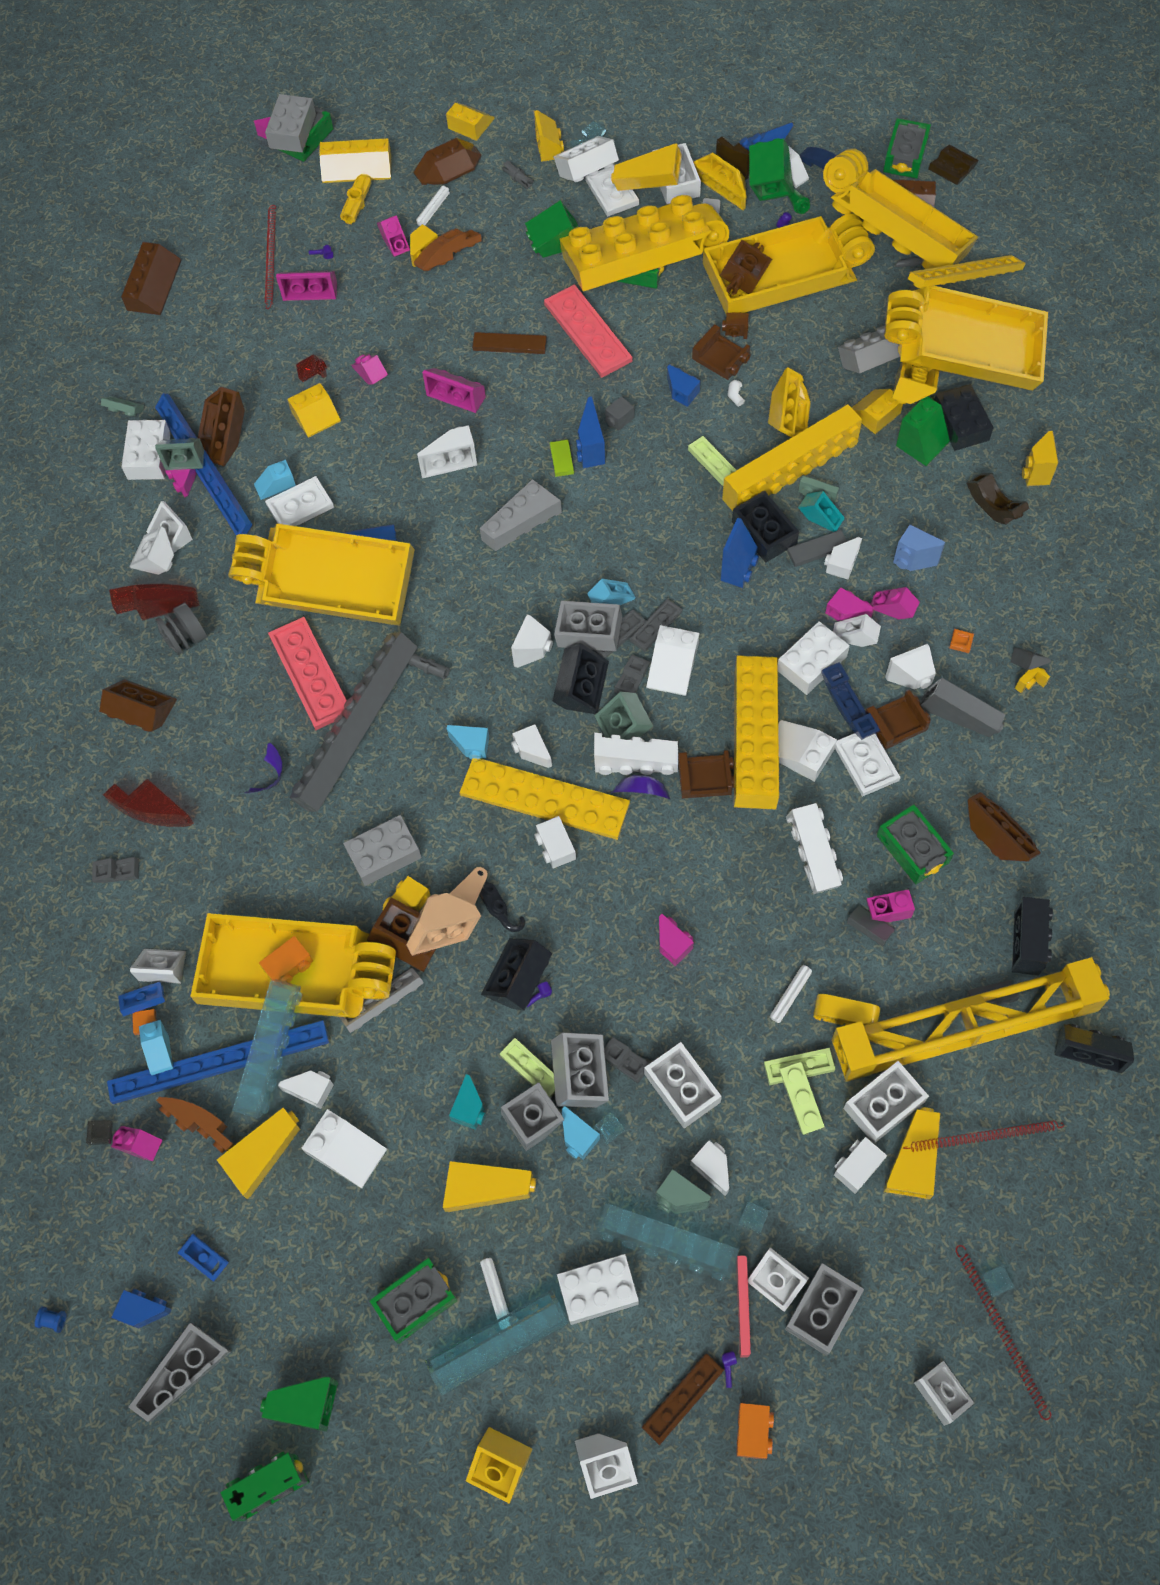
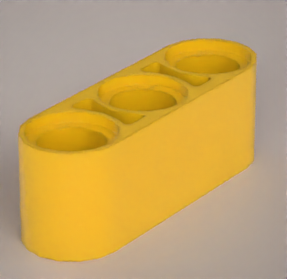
[813,994,880,1026]

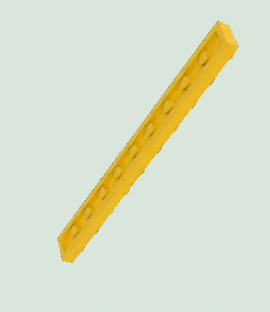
[908,255,1025,289]

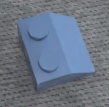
[893,525,945,571]

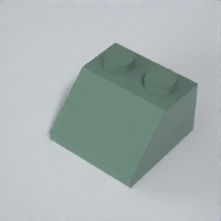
[155,438,204,470]
[594,692,653,740]
[656,1169,711,1214]

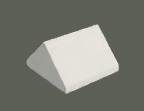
[146,501,193,553]
[130,949,186,983]
[748,1248,809,1312]
[914,1361,974,1426]

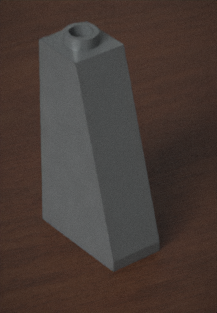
[920,678,1005,737]

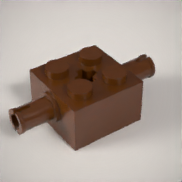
[719,240,773,295]

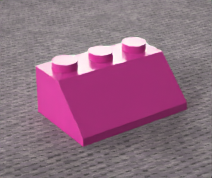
[276,271,337,301]
[422,368,486,413]

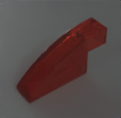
[109,584,200,621]
[103,779,194,827]

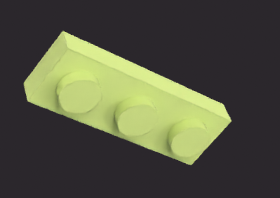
[688,436,736,486]
[500,1038,555,1098]
[764,1048,835,1085]
[779,1062,824,1135]

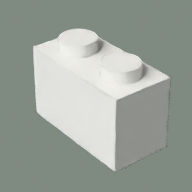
[534,816,576,868]
[834,1137,887,1194]

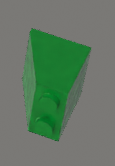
[749,138,794,201]
[525,200,579,258]
[896,396,950,466]
[260,1377,338,1432]

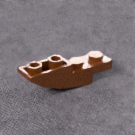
[414,228,482,271]
[156,1097,235,1154]

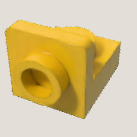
[1015,667,1050,693]

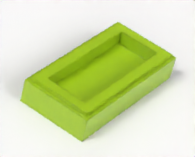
[550,440,574,477]

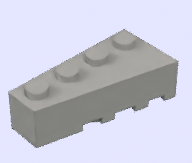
[480,479,562,551]

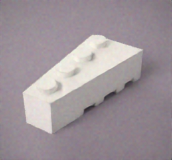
[594,733,678,775]
[786,803,843,894]

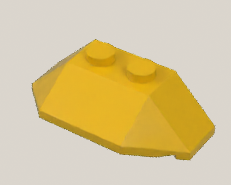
[693,152,746,210]
[768,367,810,437]

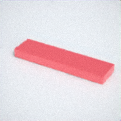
[736,1256,751,1357]

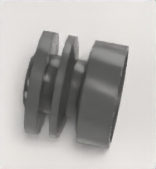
[155,602,207,655]

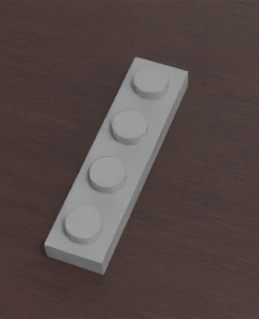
[339,968,423,1033]

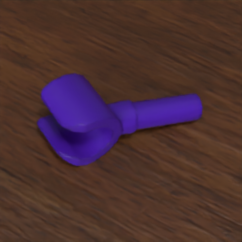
[309,245,334,259]
[527,982,552,1008]
[722,1351,737,1388]

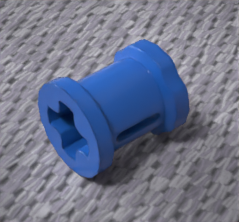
[35,1306,67,1333]

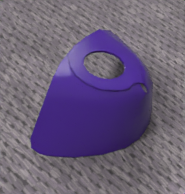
[244,743,282,793]
[612,775,670,799]

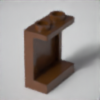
[692,324,751,380]
[866,690,931,750]
[678,750,734,799]

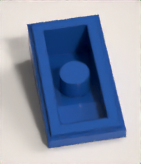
[178,1234,229,1282]

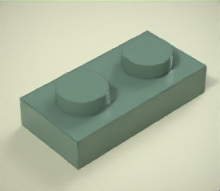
[101,396,144,416]
[798,476,839,504]

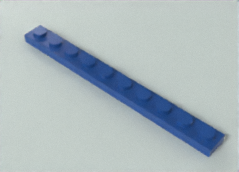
[155,393,252,535]
[107,1020,329,1104]

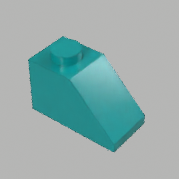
[798,491,844,532]
[449,1074,486,1130]

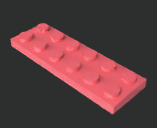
[544,284,632,378]
[268,617,347,730]

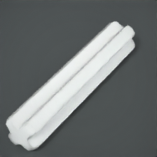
[416,186,449,226]
[770,965,812,1023]
[480,1258,512,1329]

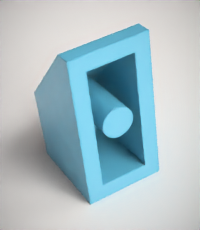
[254,460,296,500]
[587,579,636,605]
[447,725,489,759]
[139,1020,173,1075]
[562,1106,600,1160]

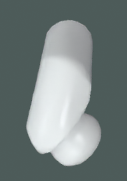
[728,380,745,407]

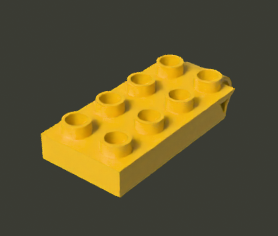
[823,149,978,269]
[560,195,729,291]
[703,214,875,314]
[884,286,1048,391]
[228,524,415,626]
[190,913,396,1018]

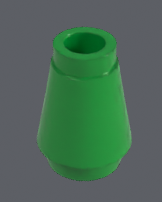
[788,189,810,214]

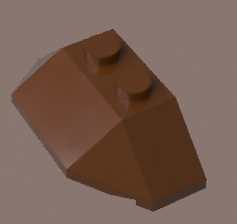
[413,138,481,185]
[198,387,245,466]
[968,792,1041,862]

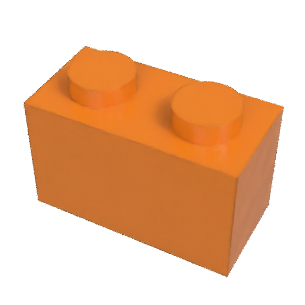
[259,936,313,988]
[736,1403,774,1460]

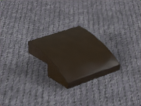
[716,137,749,180]
[928,145,978,185]

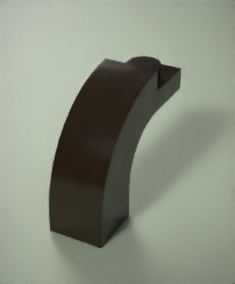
[966,473,1030,525]

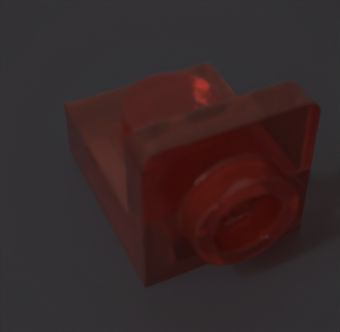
[296,354,327,382]

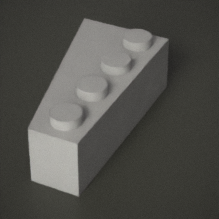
[129,1323,231,1422]

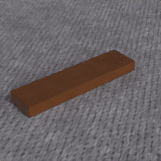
[472,332,547,354]
[641,1353,724,1446]

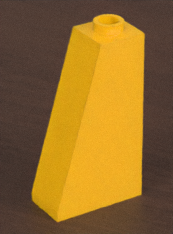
[611,144,682,191]
[884,1107,940,1199]
[217,1108,300,1199]
[443,1161,536,1212]

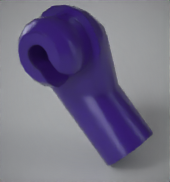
[776,212,792,228]

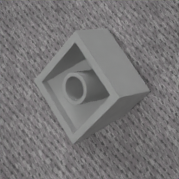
[501,1082,564,1151]

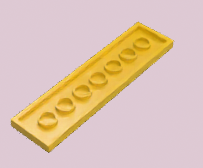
[459,758,630,840]

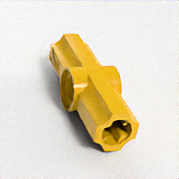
[340,174,372,224]

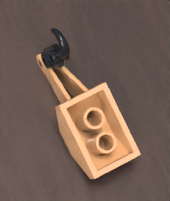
[407,867,525,956]

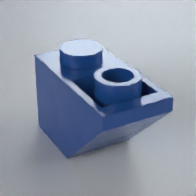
[667,364,700,407]
[111,1289,172,1329]

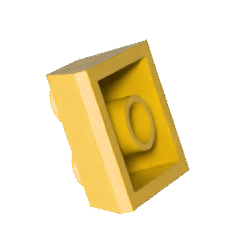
[446,103,494,141]
[534,110,564,162]
[287,383,341,438]
[852,389,903,434]
[1022,431,1058,486]
[466,1427,532,1504]

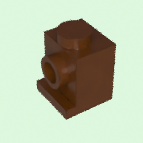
[722,313,749,339]

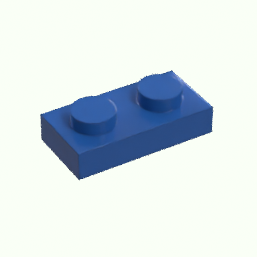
[118,982,165,1016]

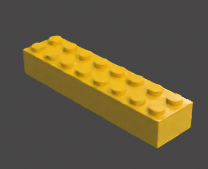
[722,404,862,511]
[734,656,779,809]

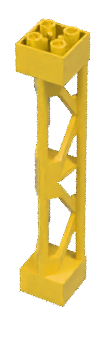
[832,957,1110,1082]

